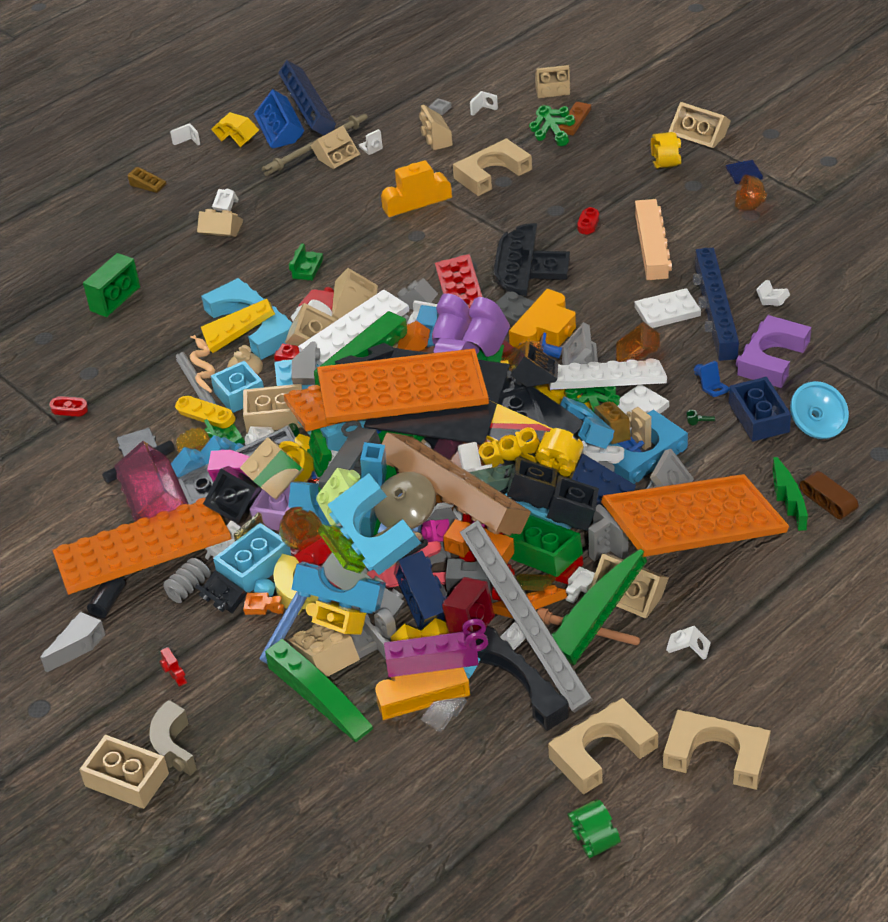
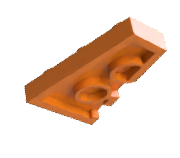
[492,585,567,618]

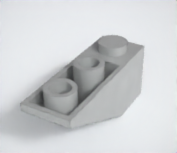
[40,612,105,672]

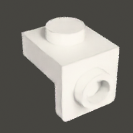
[756,280,790,306]

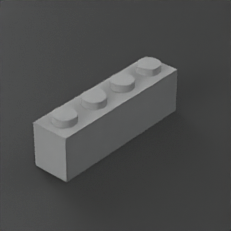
[322,551,406,619]

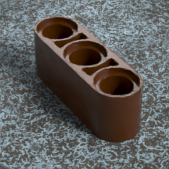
[800,471,859,520]

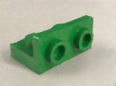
[289,243,323,281]

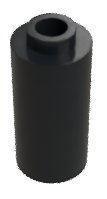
[87,577,125,619]

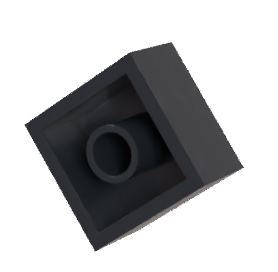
[507,457,557,509]
[203,466,262,524]
[546,475,599,531]

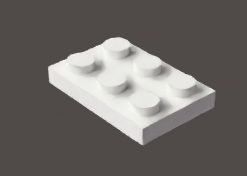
[635,288,701,329]

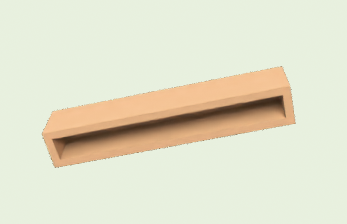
[635,199,672,280]

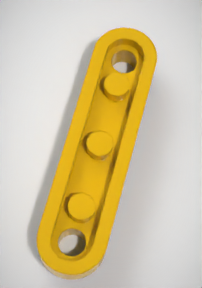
[175,396,236,428]

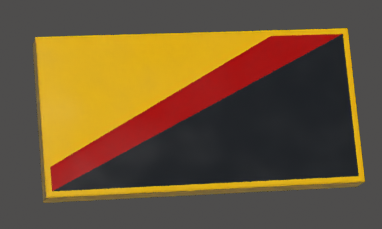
[486,402,553,463]

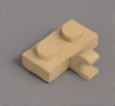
[627,407,651,450]

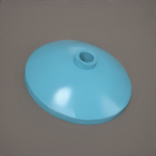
[790,381,849,439]

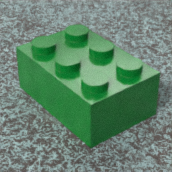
[83,253,140,317]
[506,515,583,577]

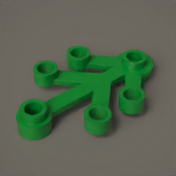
[529,105,576,146]
[565,386,620,413]

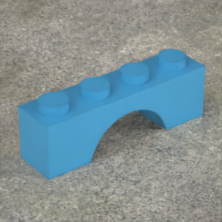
[560,397,614,449]
[291,562,386,613]

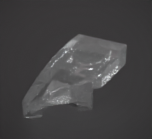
[421,697,467,733]

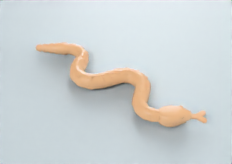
[190,335,215,393]

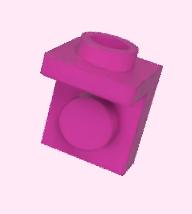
[421,519,450,543]

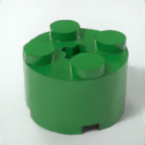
[567,799,621,858]

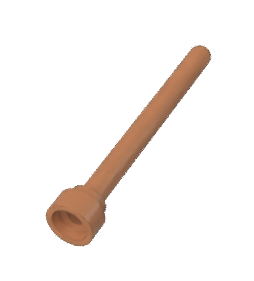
[537,607,640,645]

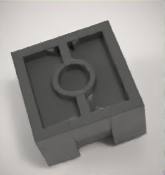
[446,559,493,601]

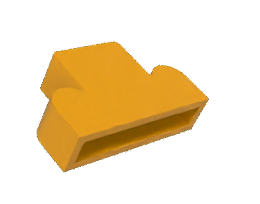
[381,160,452,217]
[509,289,576,348]
[375,668,470,720]

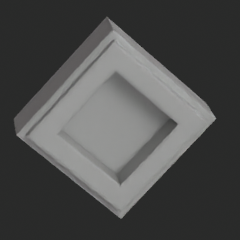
[429,98,451,115]

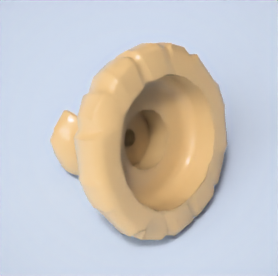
[227,345,263,375]

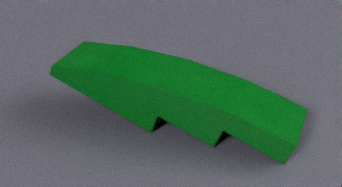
[772,457,808,531]

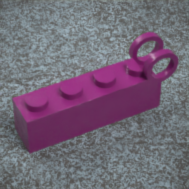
[384,619,488,677]

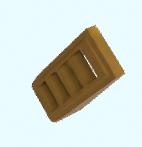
[128,167,166,193]

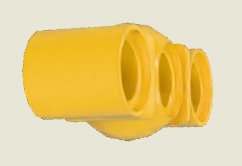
[479,427,540,468]

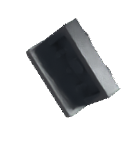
[195,570,247,614]

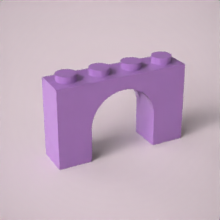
[736,315,811,388]

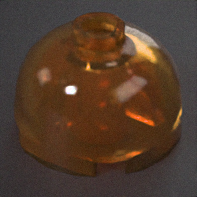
[735,174,767,211]
[279,507,323,550]

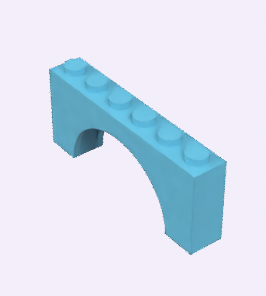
[201,278,292,360]

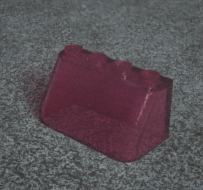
[114,441,189,521]

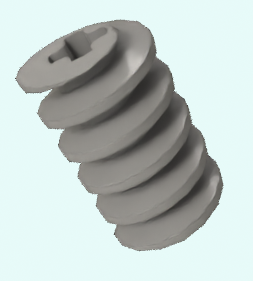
[163,558,211,603]

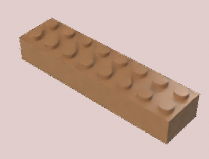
[382,432,531,536]

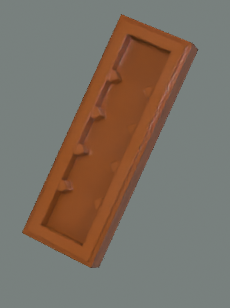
[559,101,591,136]

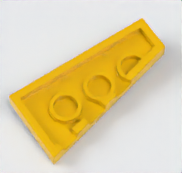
[201,299,275,353]

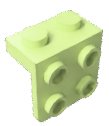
[316,468,360,526]

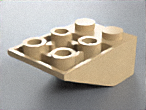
[332,268,378,320]
[288,623,360,677]

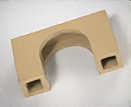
[453,138,532,196]
[548,698,658,795]
[663,710,771,790]

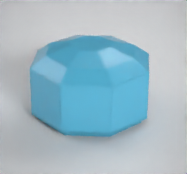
[254,578,275,597]

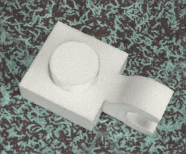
[566,566,595,603]

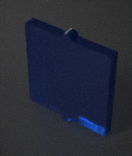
[726,160,763,184]

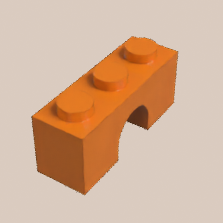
[443,519,514,564]

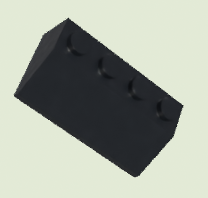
[510,341,558,387]

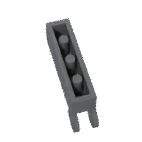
[318,421,381,490]

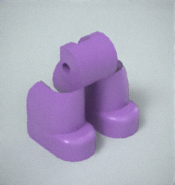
[432,294,510,357]

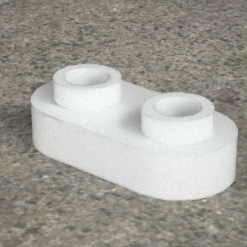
[583,445,624,464]

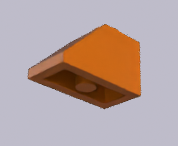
[397,321,430,351]

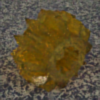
[176,427,209,453]

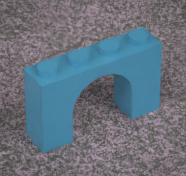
[608,409,688,484]
[351,442,387,540]

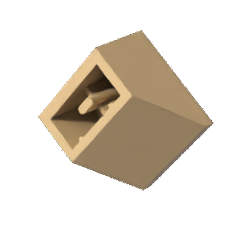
[535,65,570,98]
[419,105,452,150]
[310,126,360,169]
[197,209,243,237]

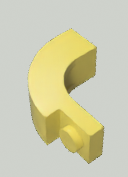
[273,554,320,615]

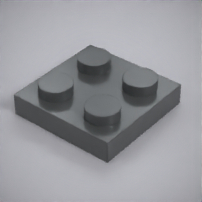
[496,292,534,325]

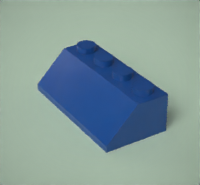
[254,89,305,148]

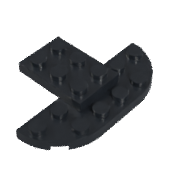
[494,223,570,296]

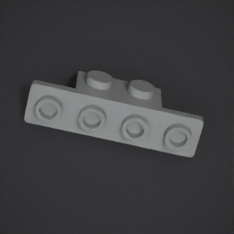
[348,606,390,659]

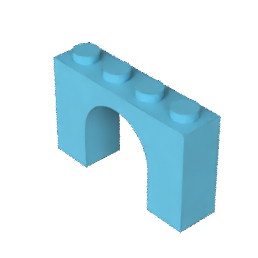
[328,473,421,575]

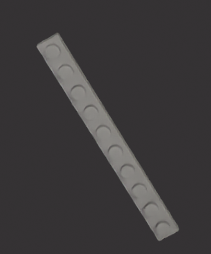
[460,520,593,713]

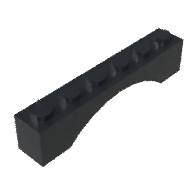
[476,626,569,731]

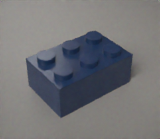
[729,376,791,442]
[567,454,636,510]
[394,551,447,631]

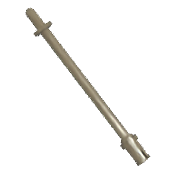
[262,114,368,176]

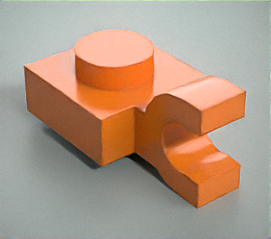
[243,593,284,615]

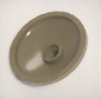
[374,472,436,529]

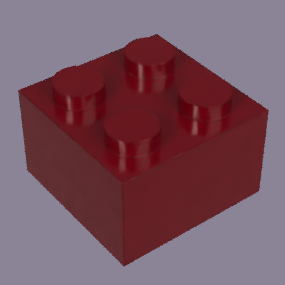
[442,577,495,640]

